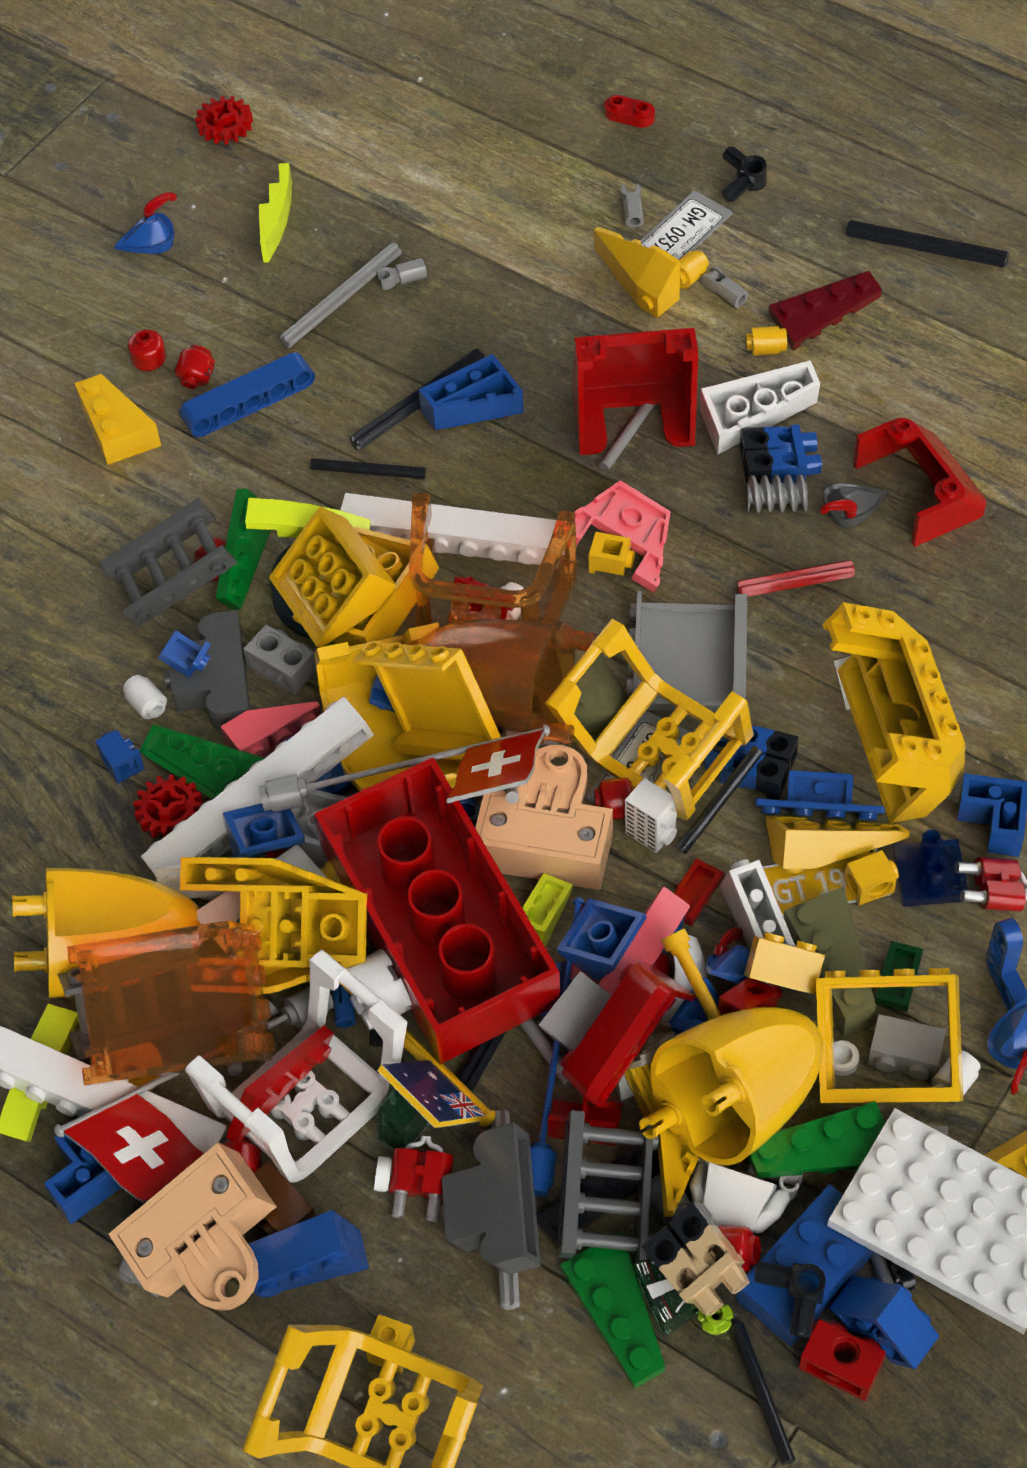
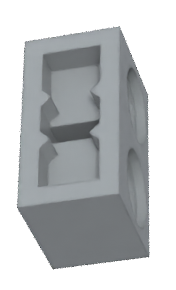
[243,624,316,695]

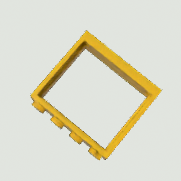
[816,968,964,1103]

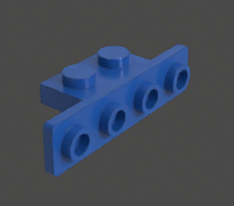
[755,770,885,820]

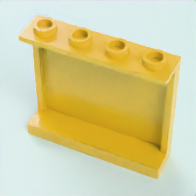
[353,641,501,761]

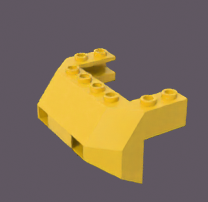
[822,602,965,824]

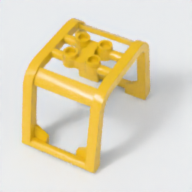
[545,618,754,820]
[242,1325,483,1468]

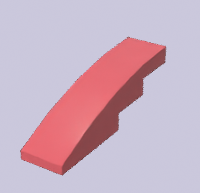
[597,886,690,996]

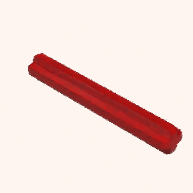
[737,560,855,597]

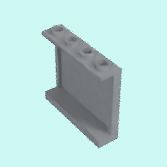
[627,591,747,712]

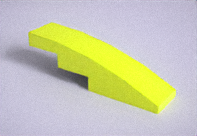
[259,163,292,263]
[245,498,371,538]
[522,873,573,947]
[0,1004,79,1142]

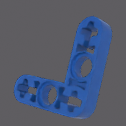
[986,917,1027,1011]

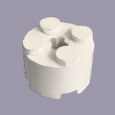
[346,949,412,1030]

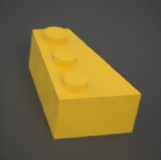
[74,374,161,465]

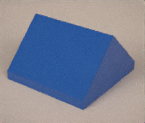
[223,803,305,858]
[557,898,647,981]

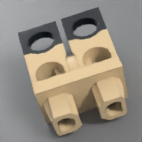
[641,1202,750,1316]

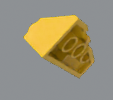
[594,226,680,318]
[765,816,910,873]

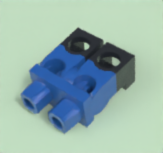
[739,424,822,488]
[704,725,798,800]

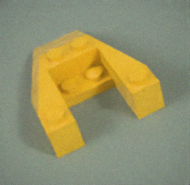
[180,857,367,994]

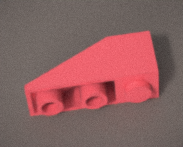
[221,701,321,757]

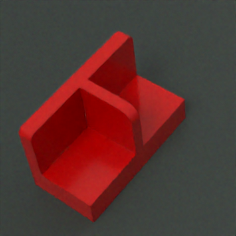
[547,1098,621,1146]

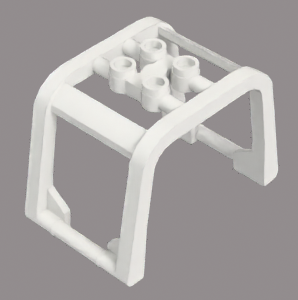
[185,950,407,1182]

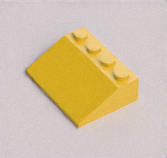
[269,506,396,648]
[292,527,439,646]

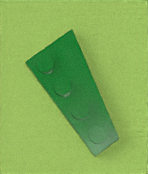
[215,488,271,610]
[139,725,265,800]
[748,1101,886,1178]
[560,1231,665,1389]

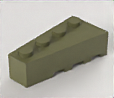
[784,886,876,1037]

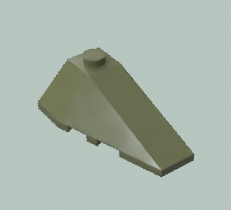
[553,627,629,733]

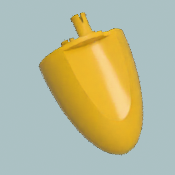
[12,868,207,998]
[639,1007,823,1165]

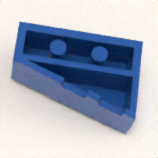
[419,354,524,431]

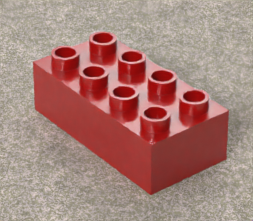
[314,757,560,1064]

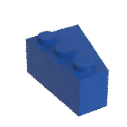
[249,1210,370,1297]

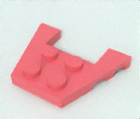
[554,480,671,593]

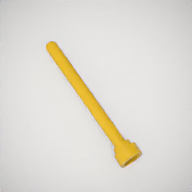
[661,928,721,1020]

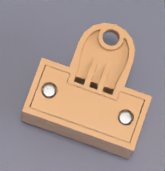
[475,745,613,890]
[108,1143,277,1311]

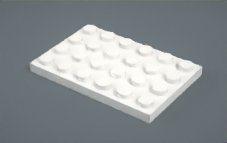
[827,1108,1027,1335]

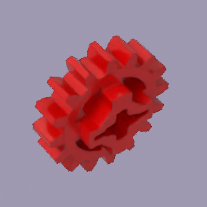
[195,96,253,145]
[133,774,203,838]

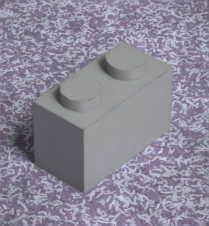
[868,1014,946,1080]

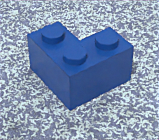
[957,773,1027,857]
[44,1136,121,1224]
[830,1275,939,1369]

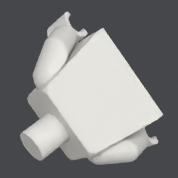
[690,1157,800,1233]

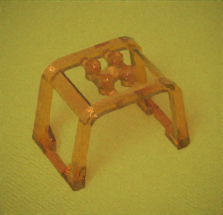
[409,493,577,662]

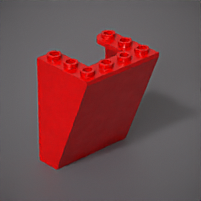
[572,327,698,455]

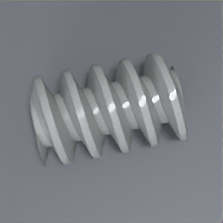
[746,474,808,513]

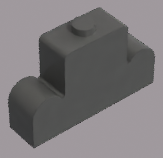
[164,610,250,730]
[441,1122,541,1274]

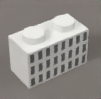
[625,778,677,853]

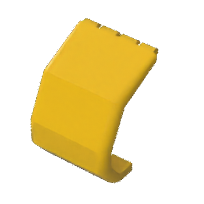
[314,622,461,792]

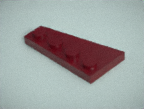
[769,271,882,351]

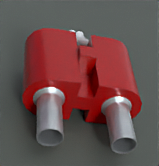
[955,857,1027,912]
[388,1136,454,1222]

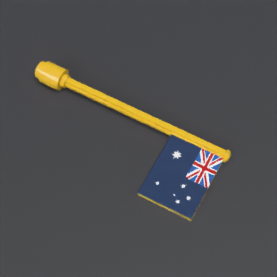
[339,982,496,1128]

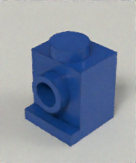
[95,730,145,784]

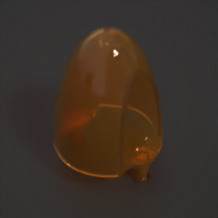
[415,619,598,745]

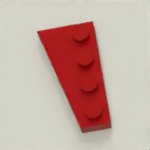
[226,1025,334,1145]

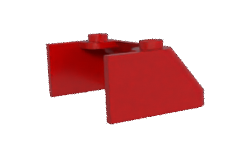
[853,418,986,547]
[561,961,696,1109]

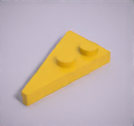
[653,1102,699,1217]

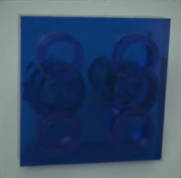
[893,830,968,907]

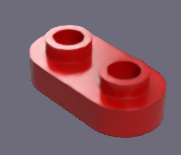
[604,95,655,128]

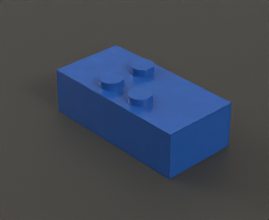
[736,1184,874,1347]

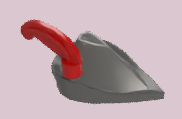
[819,483,889,528]

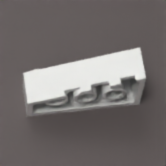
[699,360,820,455]

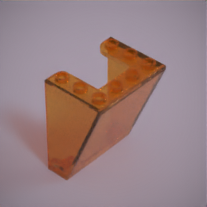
[67,920,275,1086]

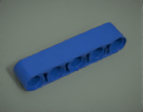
[179,352,315,437]

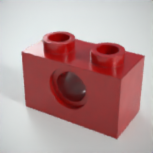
[799,1319,886,1402]

